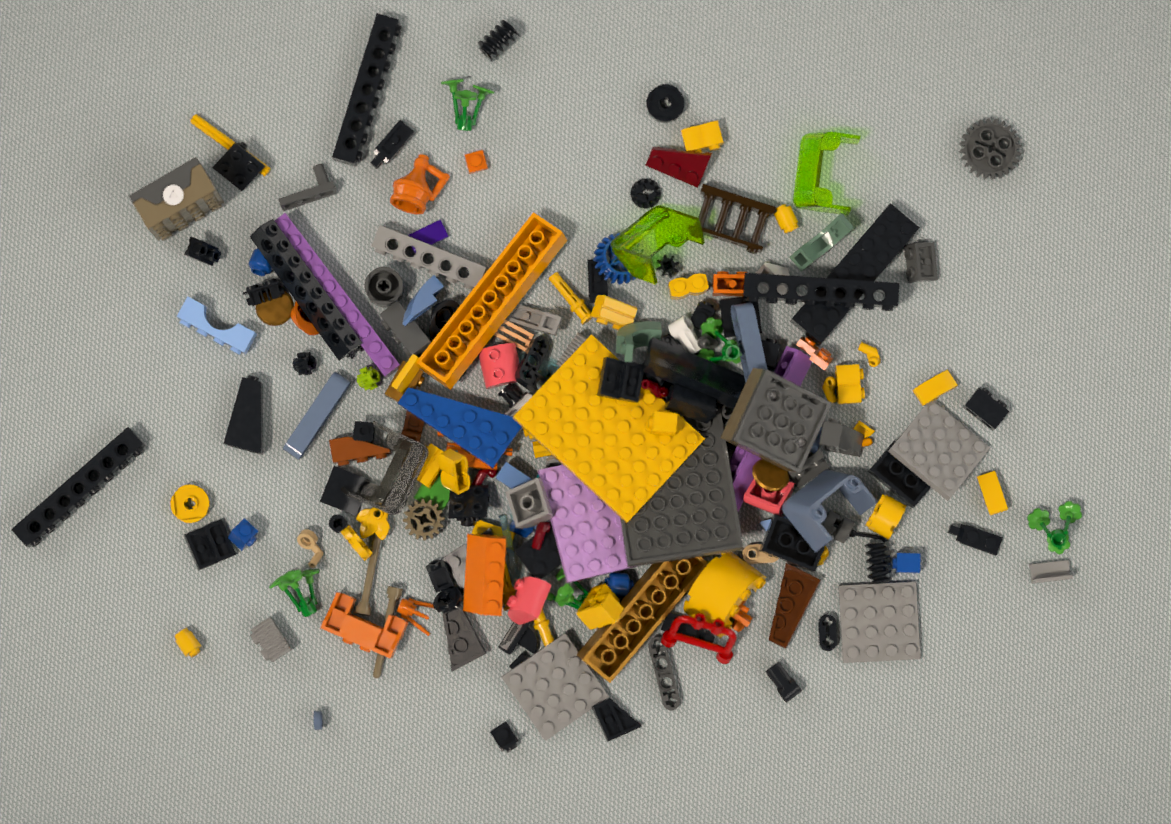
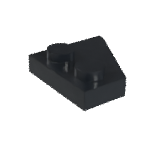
[592,698,642,742]

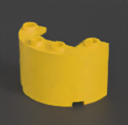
[684,552,767,639]

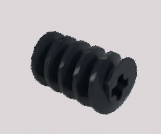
[478,20,519,62]
[865,543,892,583]

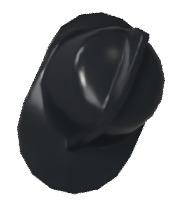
[429,300,460,340]

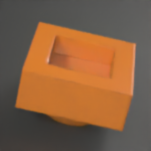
[465,150,488,174]

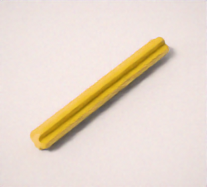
[190,114,270,176]

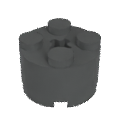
[364,267,404,308]

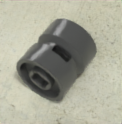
[822,510,855,544]

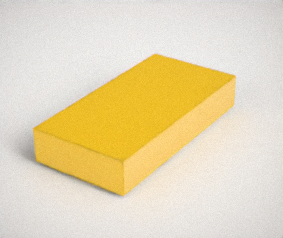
[392,354,420,394]

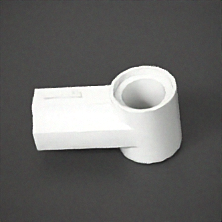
[668,315,701,354]

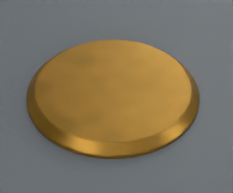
[255,289,294,326]
[752,459,789,491]

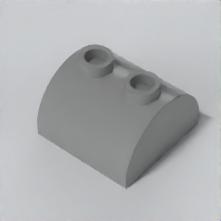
[505,478,553,529]

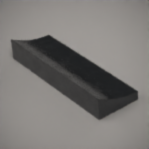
[643,337,746,409]

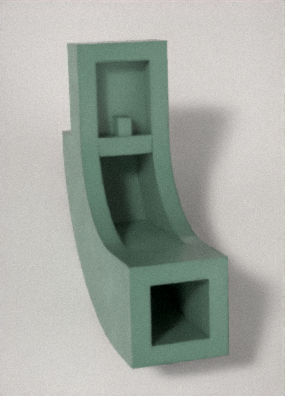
[789,213,854,272]
[616,321,662,362]

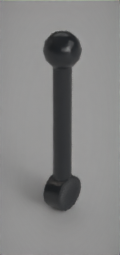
[849,530,888,542]

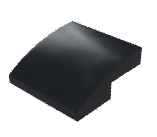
[597,357,644,403]
[320,466,371,516]
[184,519,236,571]

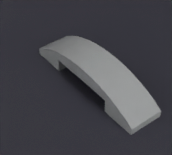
[506,304,562,336]

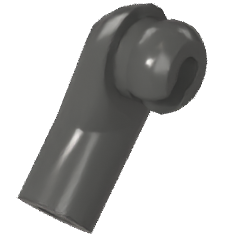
[697,333,718,349]

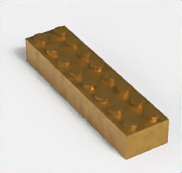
[576,556,709,683]

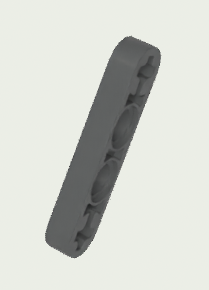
[648,637,680,711]

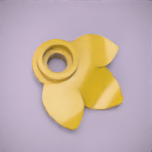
[356,504,390,540]

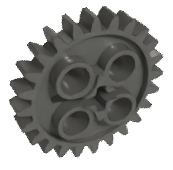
[959,118,1022,180]

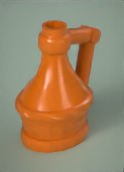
[390,154,450,215]

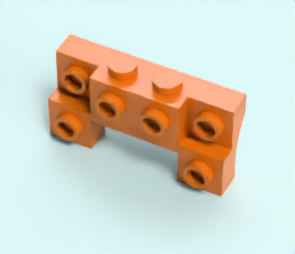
[320,592,409,659]

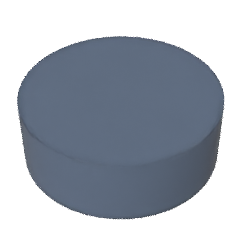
[313,711,323,730]

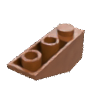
[329,437,391,467]

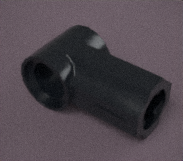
[765,662,802,703]

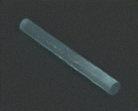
[499,514,520,584]

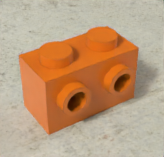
[712,271,748,297]

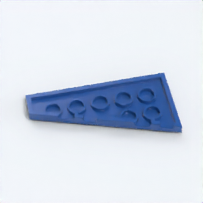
[398,387,522,469]

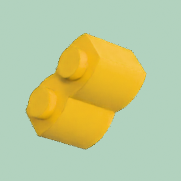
[681,120,724,153]
[668,273,709,300]
[835,364,865,405]
[438,449,470,495]

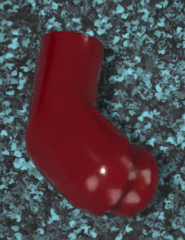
[641,380,668,399]
[471,469,498,485]
[531,521,550,550]

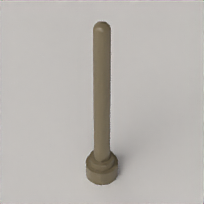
[355,533,381,616]
[373,586,403,679]

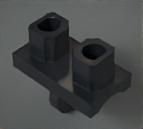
[184,237,221,266]

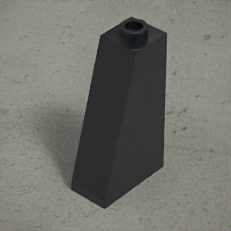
[223,375,263,455]

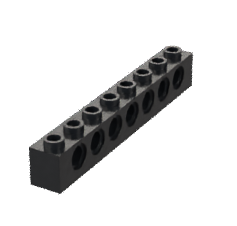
[332,13,402,167]
[250,219,362,361]
[743,273,900,311]
[11,427,146,548]

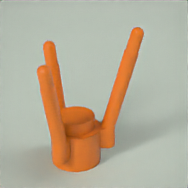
[397,598,435,636]

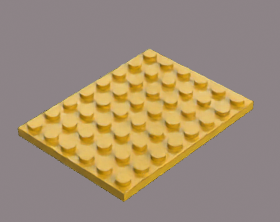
[513,334,705,523]

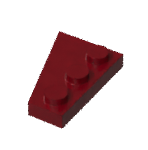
[645,147,712,188]

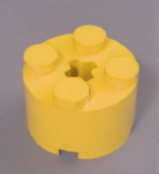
[865,494,907,540]

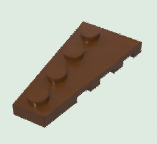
[769,563,821,649]

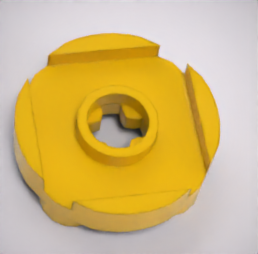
[170,484,210,523]
[340,525,373,561]

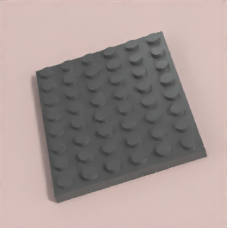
[620,403,744,567]

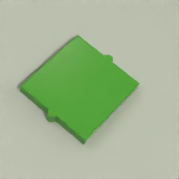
[414,475,450,511]

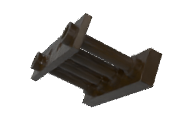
[688,184,776,254]

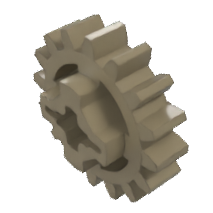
[403,499,445,541]

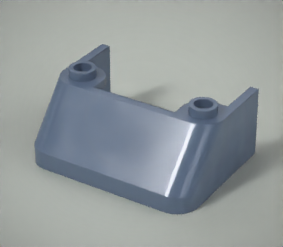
[782,469,878,552]

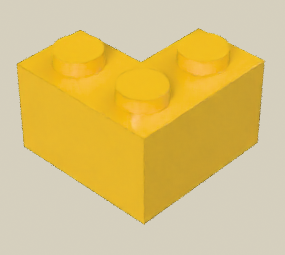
[576,583,624,630]

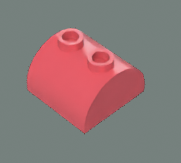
[478,343,520,389]
[743,479,795,516]
[507,577,552,625]

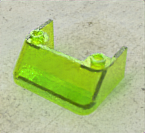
[793,132,860,216]
[610,206,705,285]

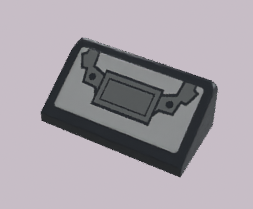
[498,622,530,655]

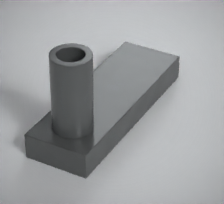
[278,164,338,212]

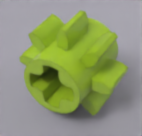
[357,366,380,391]

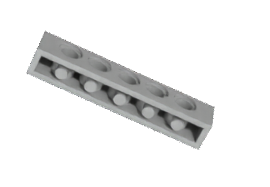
[372,225,488,290]

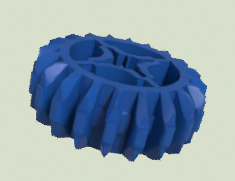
[593,233,645,285]

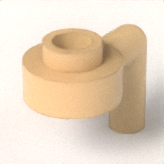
[297,529,323,568]

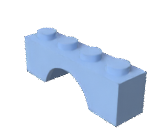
[177,296,257,355]

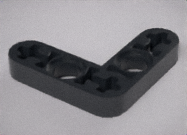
[515,336,550,394]

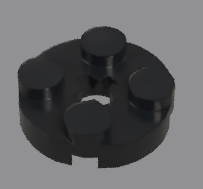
[646,84,684,123]

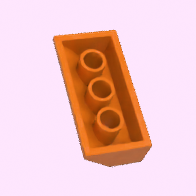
[463,534,506,616]

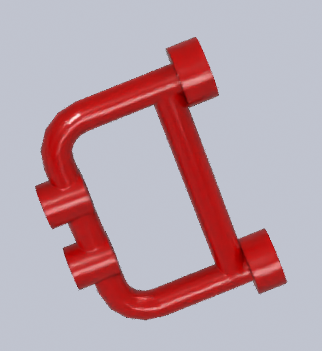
[661,613,737,664]

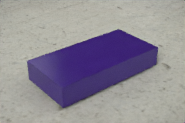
[407,220,449,254]

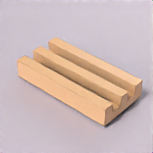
[493,320,534,352]

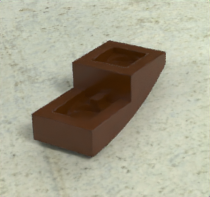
[399,411,424,453]

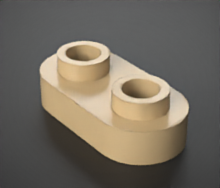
[742,544,778,564]

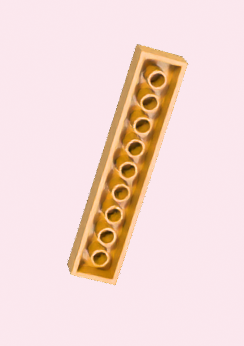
[417,212,567,390]

